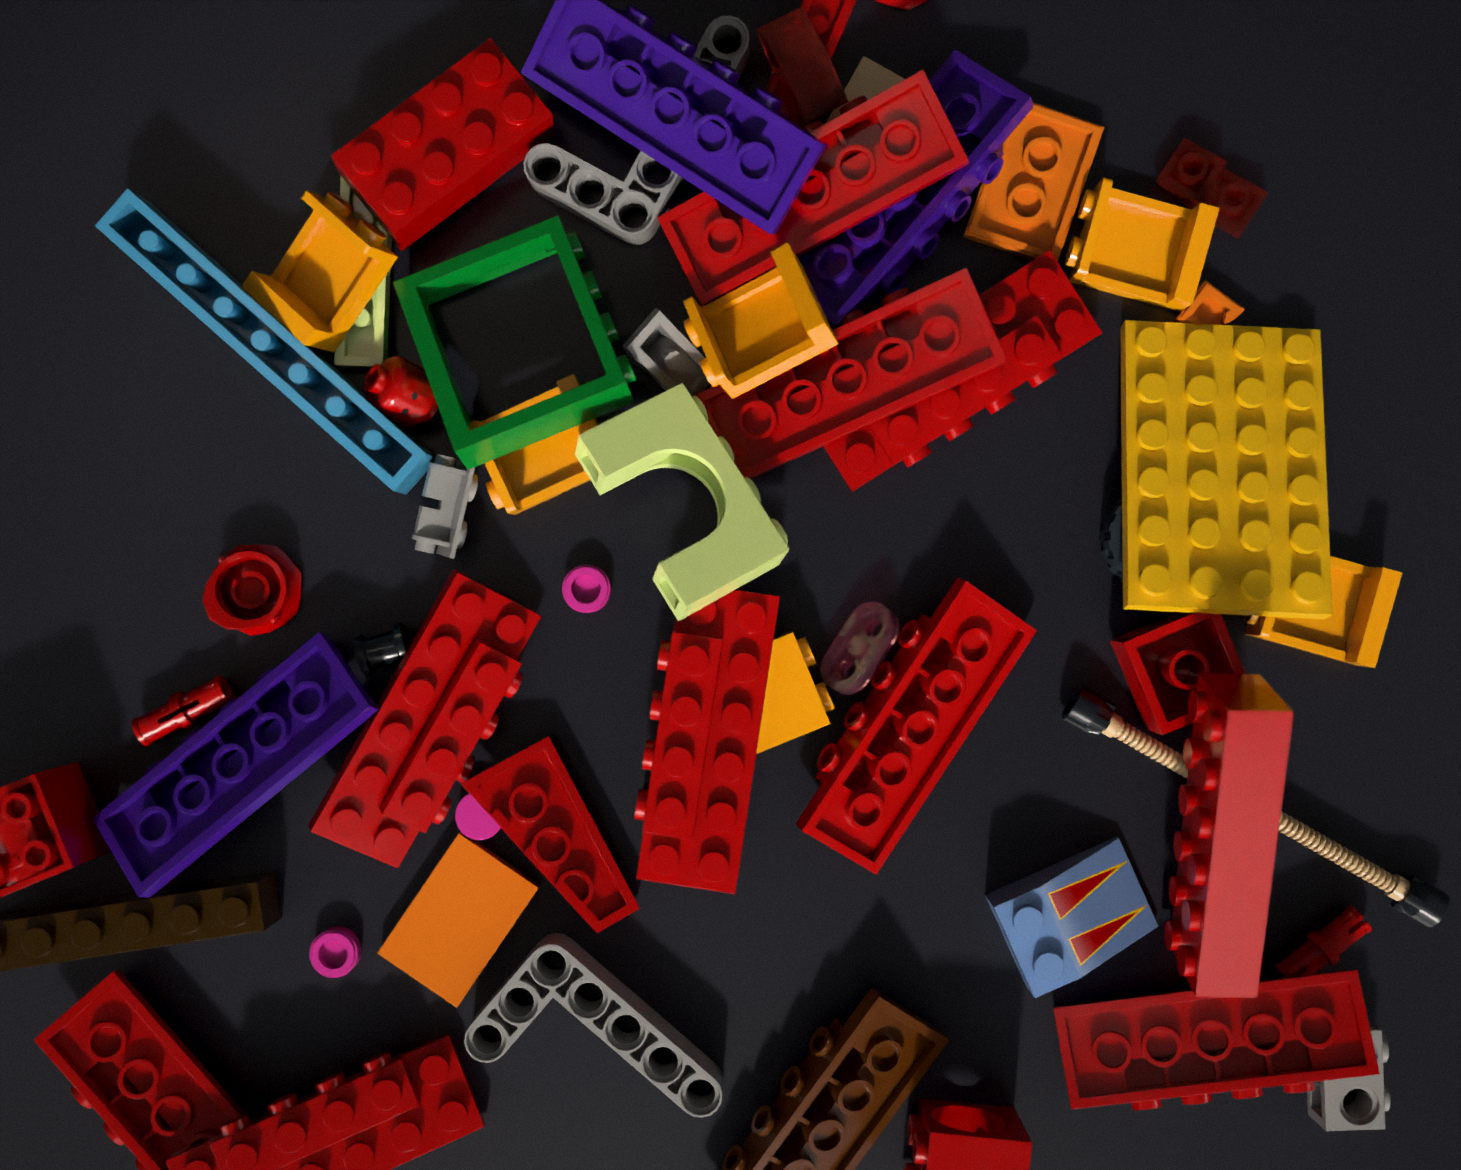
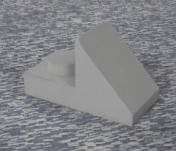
[622,308,710,397]

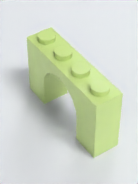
[575,383,789,621]

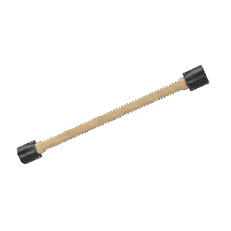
[1061,685,1450,927]

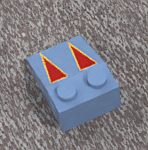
[985,836,1158,998]

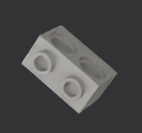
[1307,1021,1391,1131]

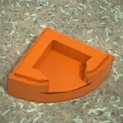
[1172,280,1245,325]

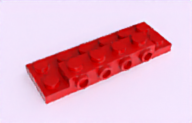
[657,70,969,306]
[823,250,1102,492]
[695,268,1008,479]
[308,569,541,868]
[796,577,1037,875]
[635,590,780,894]
[34,969,251,1170]
[1053,969,1380,1110]
[165,1033,485,1170]

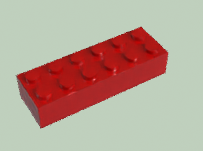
[1164,673,1294,998]

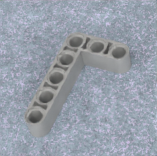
[523,15,749,245]
[464,933,723,1118]

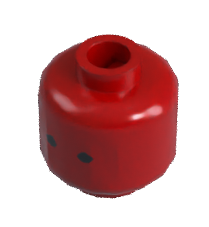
[364,355,438,428]

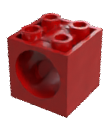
[0,762,111,898]
[904,1098,1032,1170]

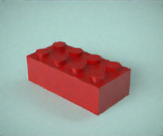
[331,38,555,251]

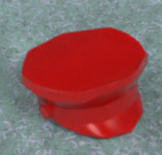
[202,544,302,636]

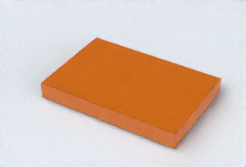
[962,102,1104,262]
[377,832,541,1008]

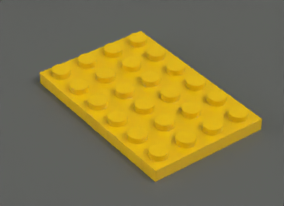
[1120,320,1333,619]

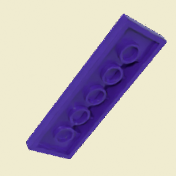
[520,0,827,235]
[798,50,1033,329]
[92,632,379,898]

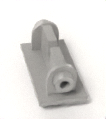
[412,454,478,559]

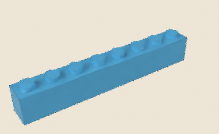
[95,188,436,495]

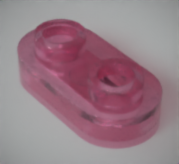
[820,602,900,695]

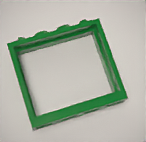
[393,216,636,470]

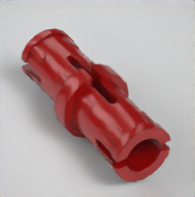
[131,675,235,746]
[1274,905,1372,978]

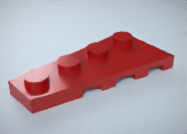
[460,736,640,933]

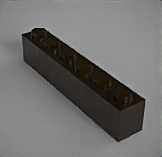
[0,871,282,972]

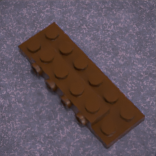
[723,988,949,1170]

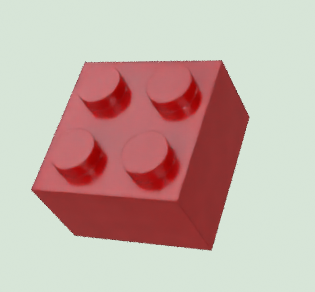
[1109,612,1246,735]

